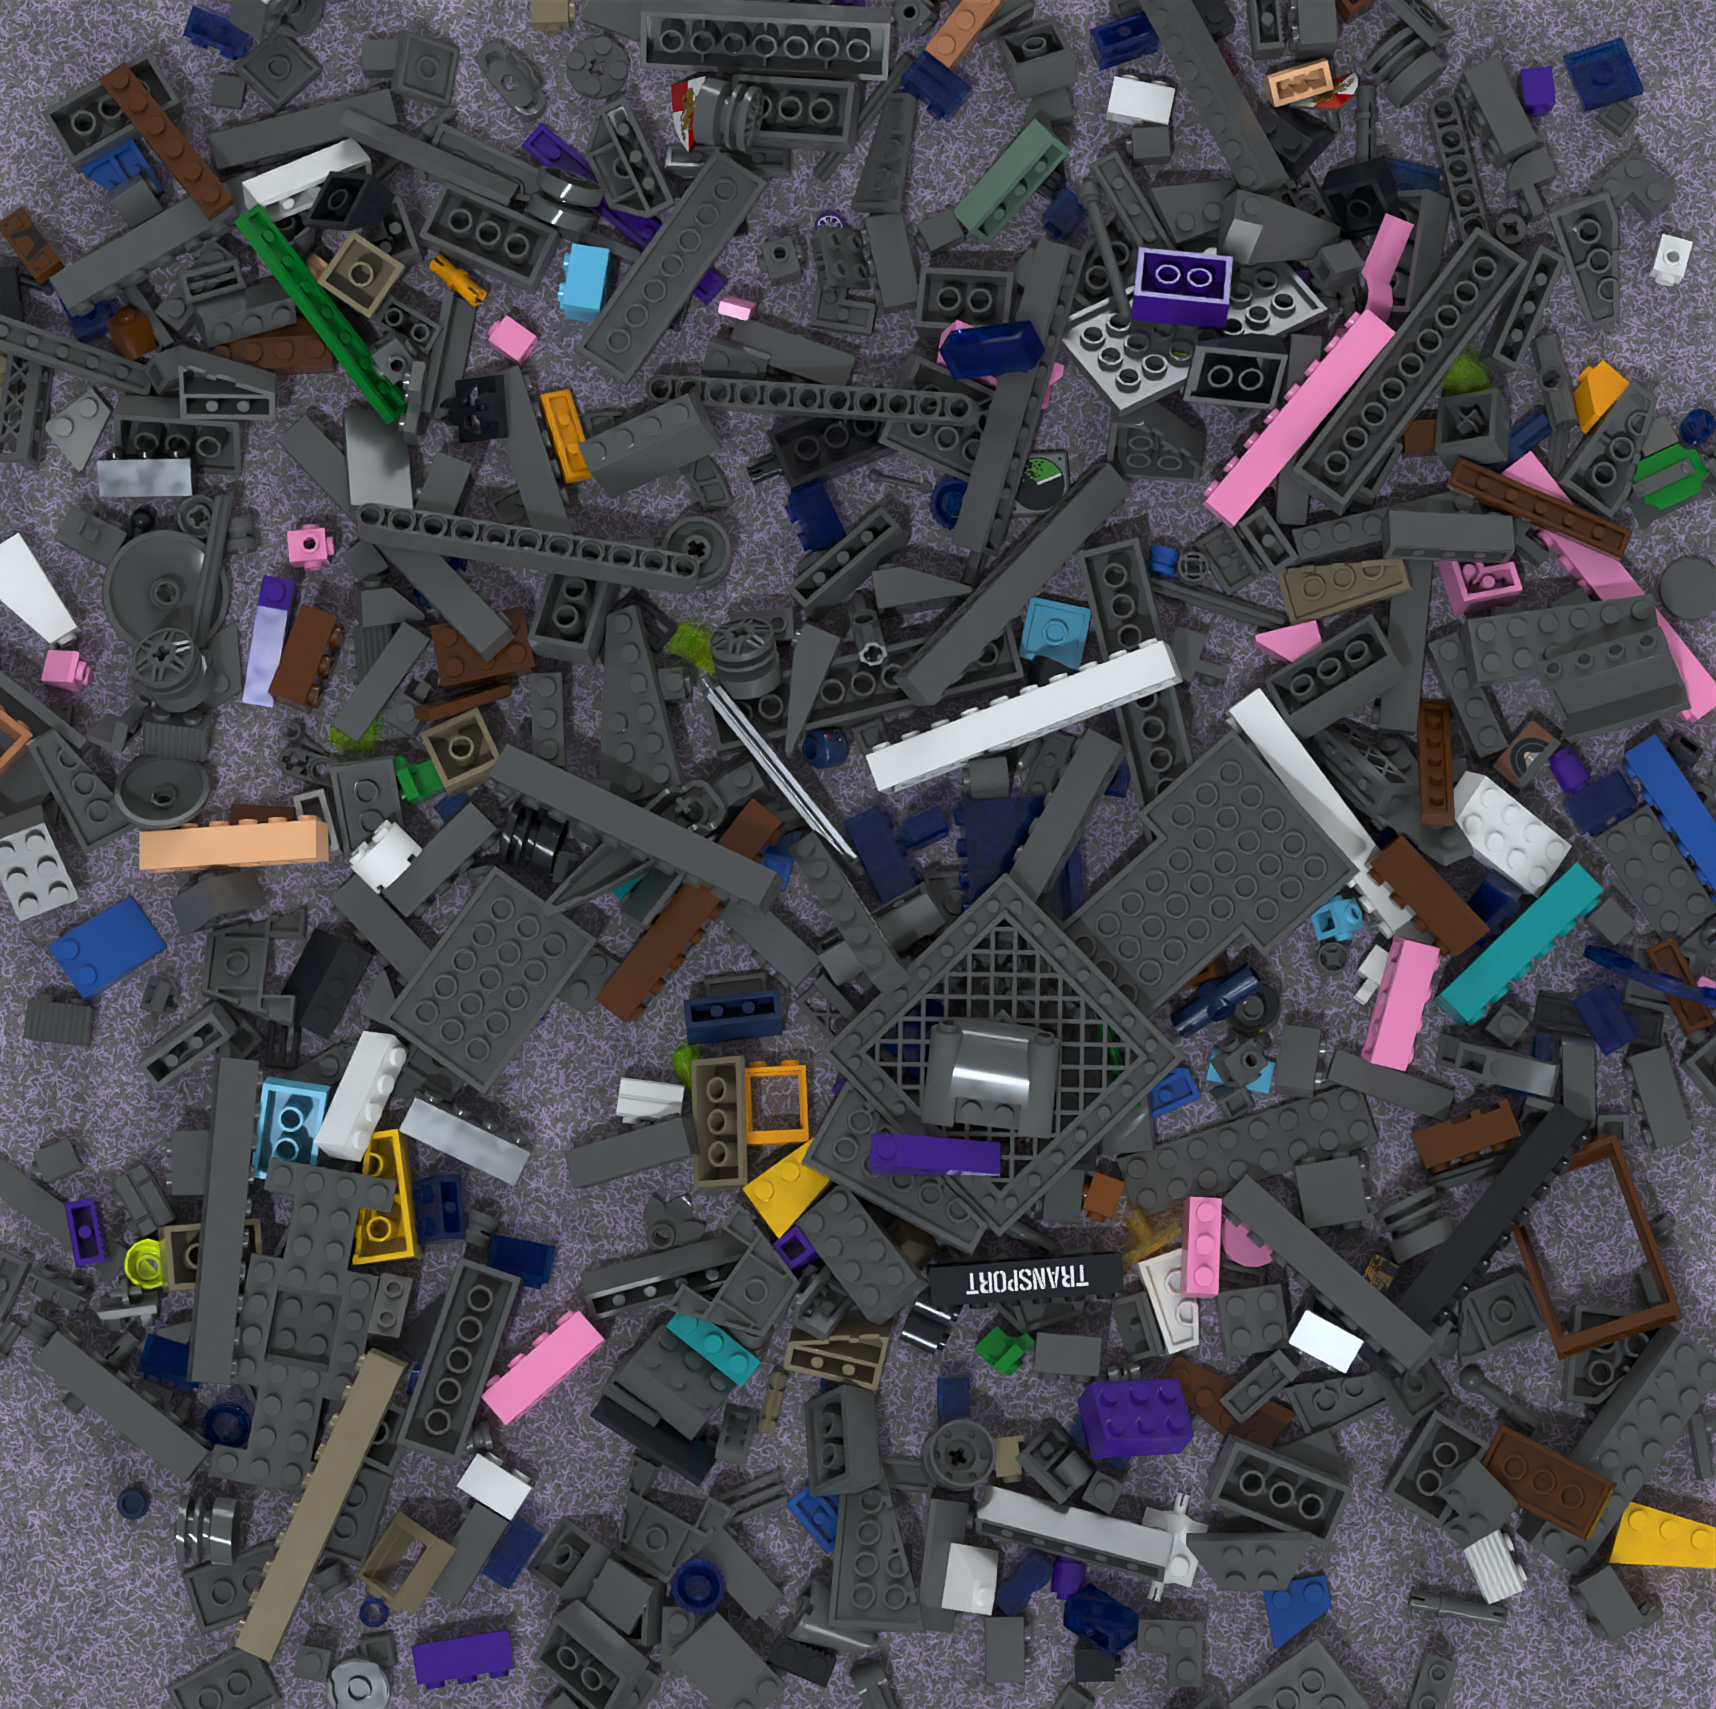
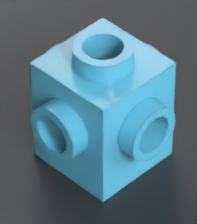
[1311,895,1365,943]

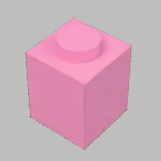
[488,315,538,367]

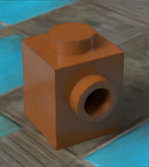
[1081,1172,1125,1223]

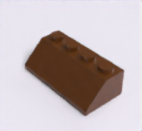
[206,313,336,376]
[1364,836,1490,958]

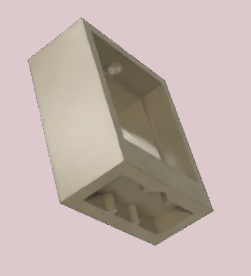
[357,1510,456,1615]

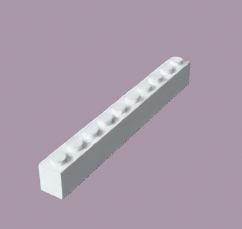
[1224,688,1434,945]

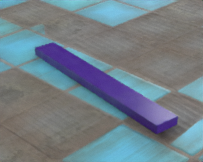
[521,123,728,306]

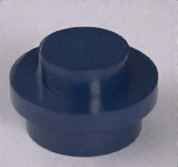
[117,1487,150,1520]

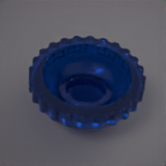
[928,477,968,530]
[671,1559,726,1615]

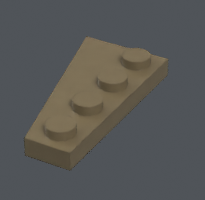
[1276,559,1413,626]

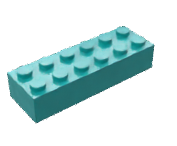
[1433,862,1604,1027]

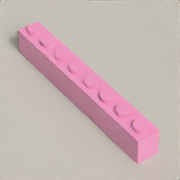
[1202,309,1396,528]

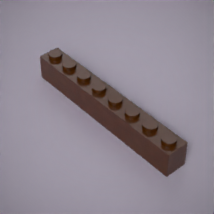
[595,798,786,1024]

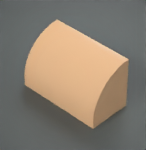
[1263,58,1334,107]

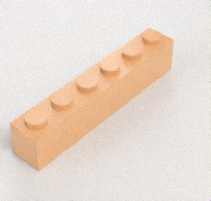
[139,815,329,873]

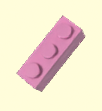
[1180,1196,1222,1299]

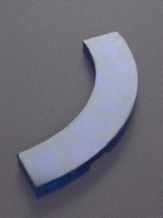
[1583,945,1716,1007]

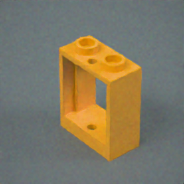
[745,1060,809,1147]

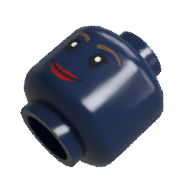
[802,727,849,769]

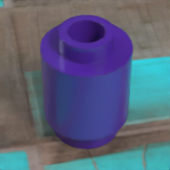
[1548,746,1591,795]
[1050,1555,1085,1601]

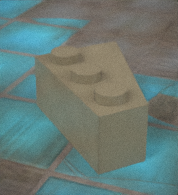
[783,1317,894,1391]

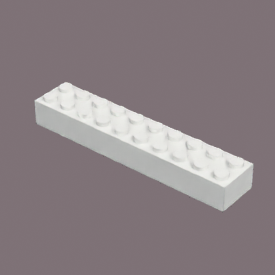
[866,638,1183,795]

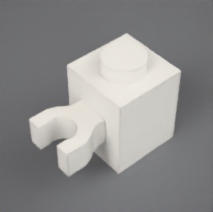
[1353,944,1389,1005]

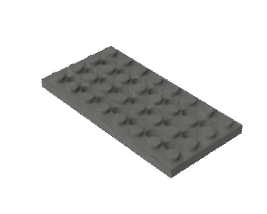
[1059,261,1328,418]

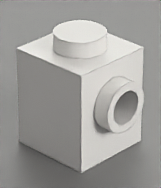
[1649,234,1693,286]

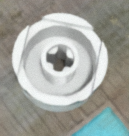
[349,820,422,894]

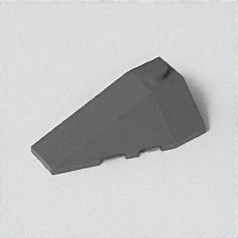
[1555,380,1658,519]

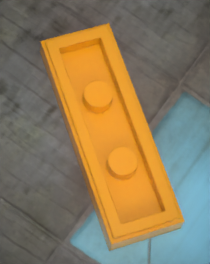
[538,389,594,484]

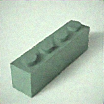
[952,118,1071,245]

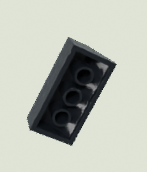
[590,1395,718,1487]

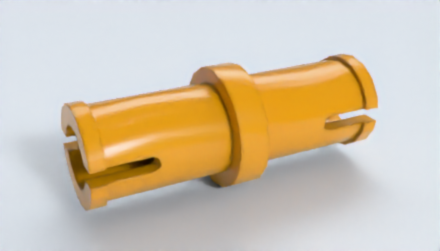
[429,254,487,307]

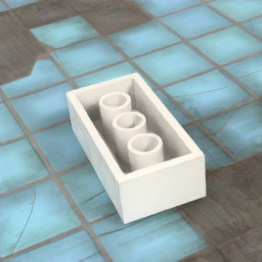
[1453,771,1572,898]

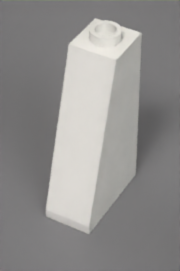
[0,533,81,648]

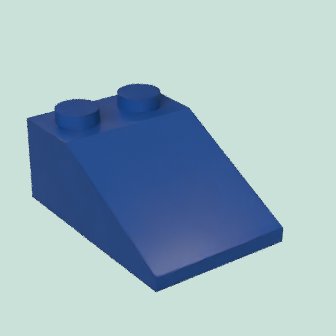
[48,896,167,1002]

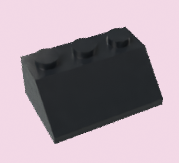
[280,927,372,1041]

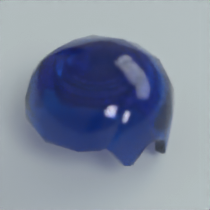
[202,1402,252,1447]

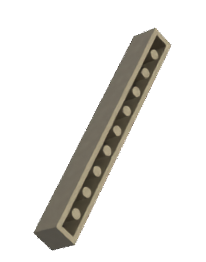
[234,1348,408,1662]

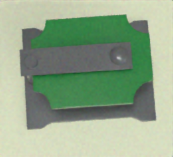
[1626,440,1712,530]

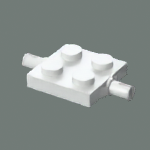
[1141,1492,1209,1602]

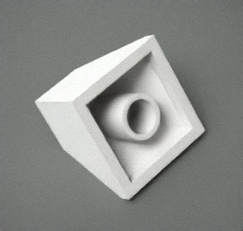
[941,1543,999,1615]

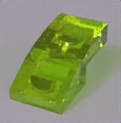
[667,621,716,676]

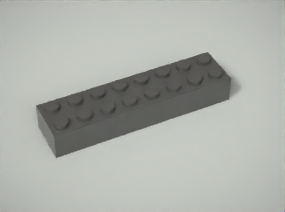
[640,0,891,81]
[1515,1324,1716,1577]

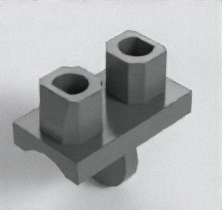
[98,1278,159,1331]

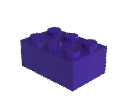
[1131,247,1233,329]
[1077,1378,1194,1459]

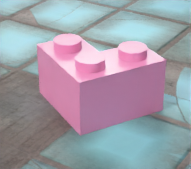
[1437,561,1523,616]

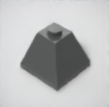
[661,1606,729,1672]

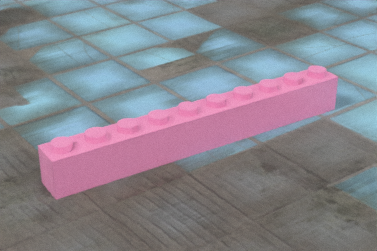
[1501,451,1716,724]

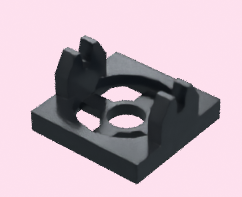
[440,375,508,443]

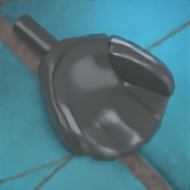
[1003,730,1059,772]

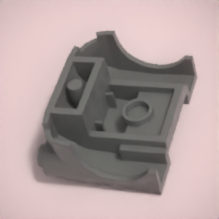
[921,1019,1061,1139]

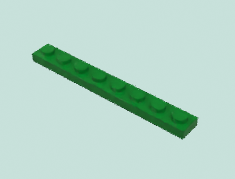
[234,204,408,425]

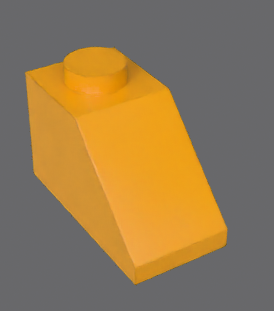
[1573,360,1629,434]

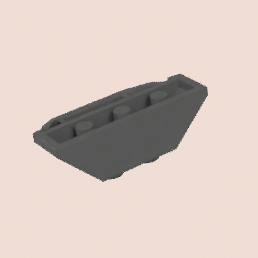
[585,96,676,219]

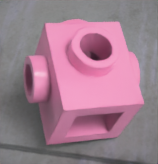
[287,524,335,571]

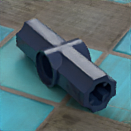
[1480,410,1553,474]
[1170,962,1263,1039]

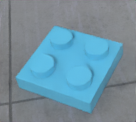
[1018,597,1091,672]

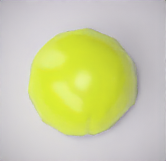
[124,1239,163,1290]

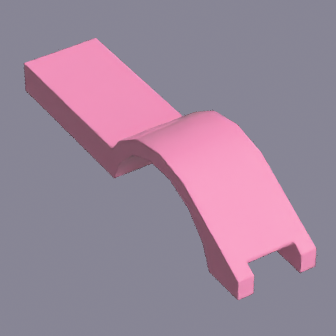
[1335,213,1414,338]

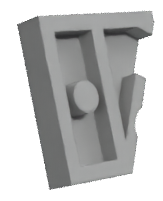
[45,388,112,474]

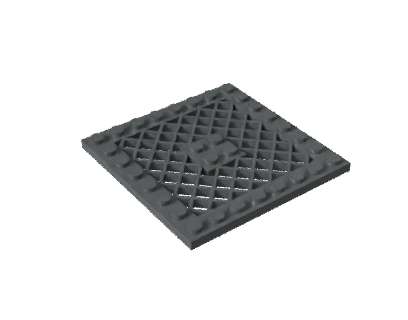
[821,873,1185,1237]

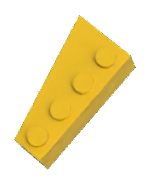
[352,1129,423,1266]
[742,1137,835,1240]
[1604,1502,1716,1568]

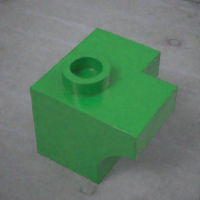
[393,755,447,807]
[974,1326,1035,1376]

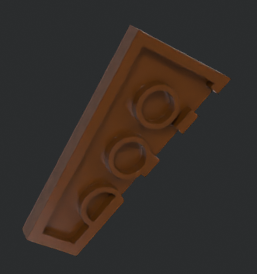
[1158,1356,1295,1449]

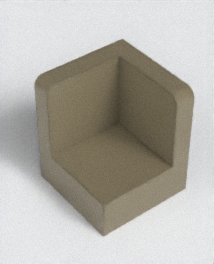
[887,1217,937,1268]

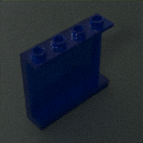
[954,796,1084,922]

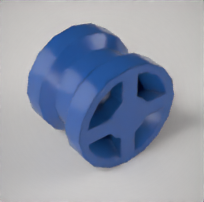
[1147,545,1180,579]

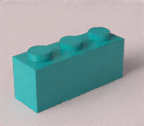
[666,1313,763,1387]

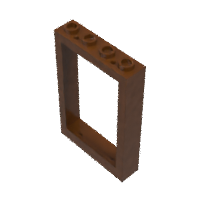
[1494,1134,1682,1360]

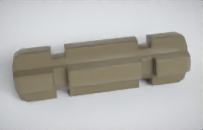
[758,1371,788,1435]

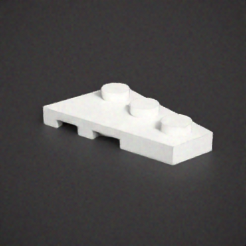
[1135,1248,1199,1355]

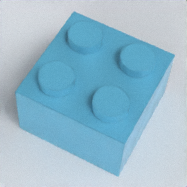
[558,243,612,323]

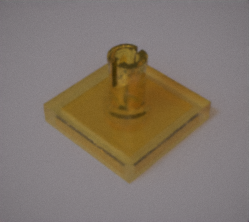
[1122,1208,1183,1270]

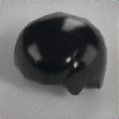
[1027,655,1071,687]

